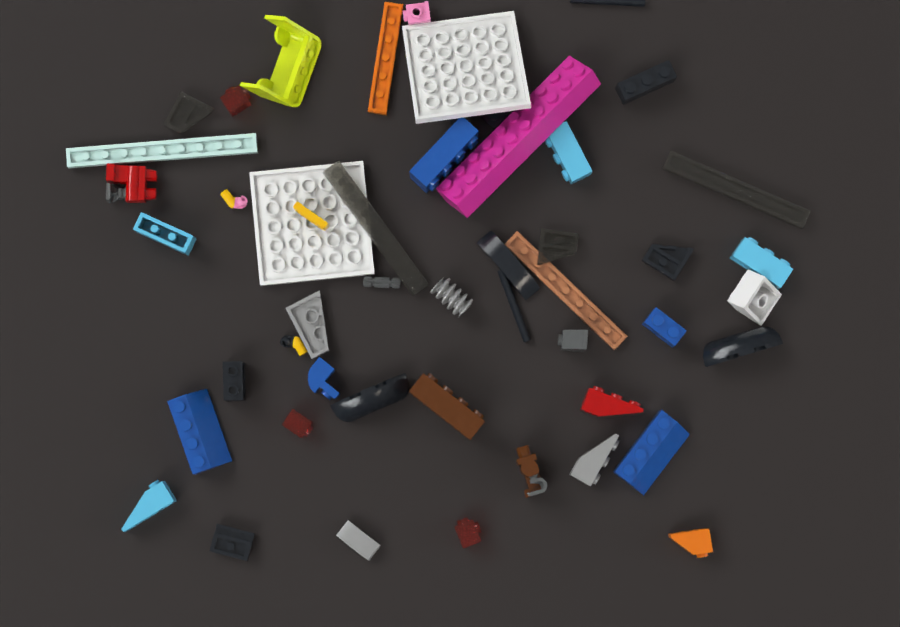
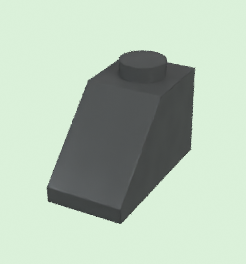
[557,330,588,352]

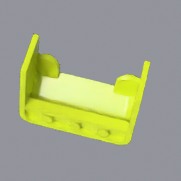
[240,15,321,107]

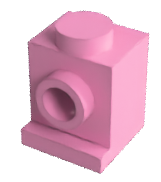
[403,1,431,25]

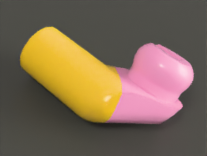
[220,189,248,209]

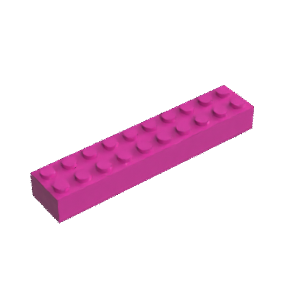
[436,56,601,218]

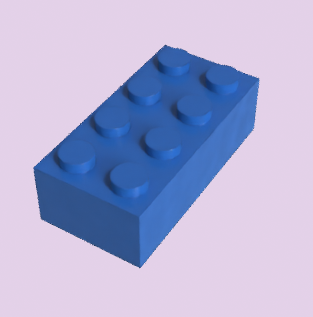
[409,118,479,193]

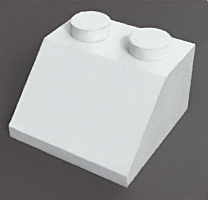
[727,270,782,326]

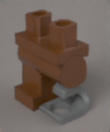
[515,445,547,498]

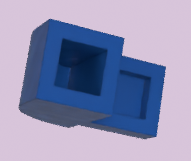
[308,357,340,400]

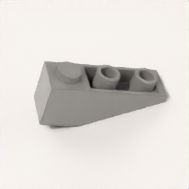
[569,434,620,486]

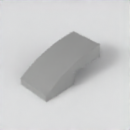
[336,520,381,561]

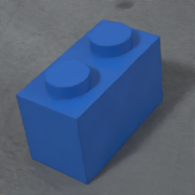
[642,307,687,347]

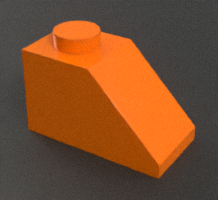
[668,528,713,558]

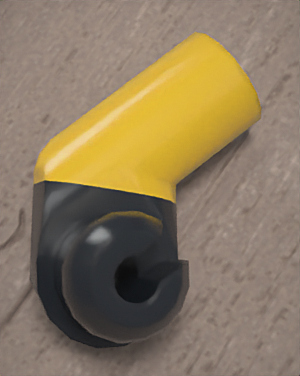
[280,335,308,356]

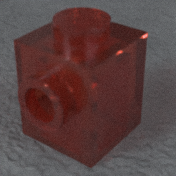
[220,85,251,117]
[454,517,481,549]

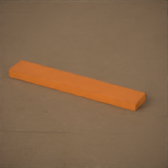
[368,2,403,115]

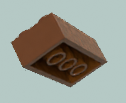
[409,373,485,440]

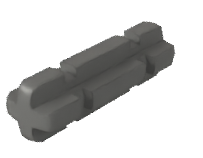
[363,276,401,289]

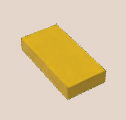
[293,201,329,231]

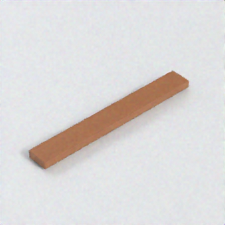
[504,231,628,350]

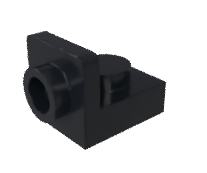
[480,111,510,130]

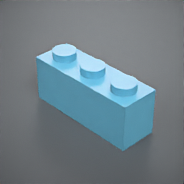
[545,121,593,184]
[133,212,197,256]
[730,237,793,290]

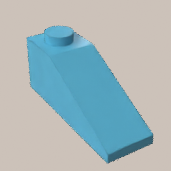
[122,480,177,532]

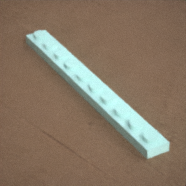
[66,133,258,168]

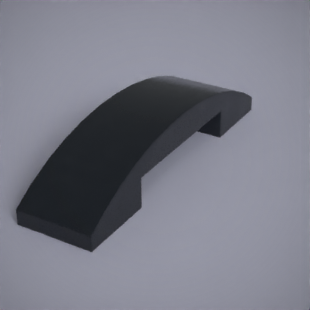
[477,231,540,301]

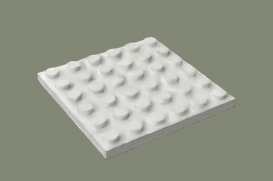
[402,11,531,124]
[249,161,375,286]

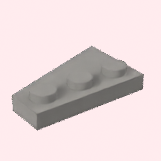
[286,290,329,359]

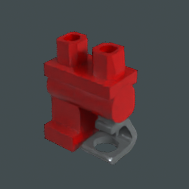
[106,163,158,203]

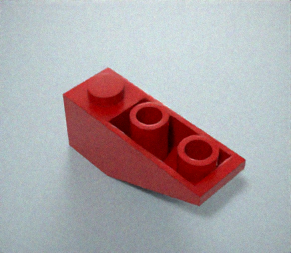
[580,386,644,417]

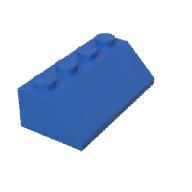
[167,389,232,474]
[613,410,690,495]

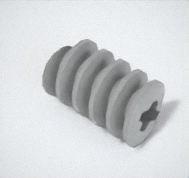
[430,277,473,318]

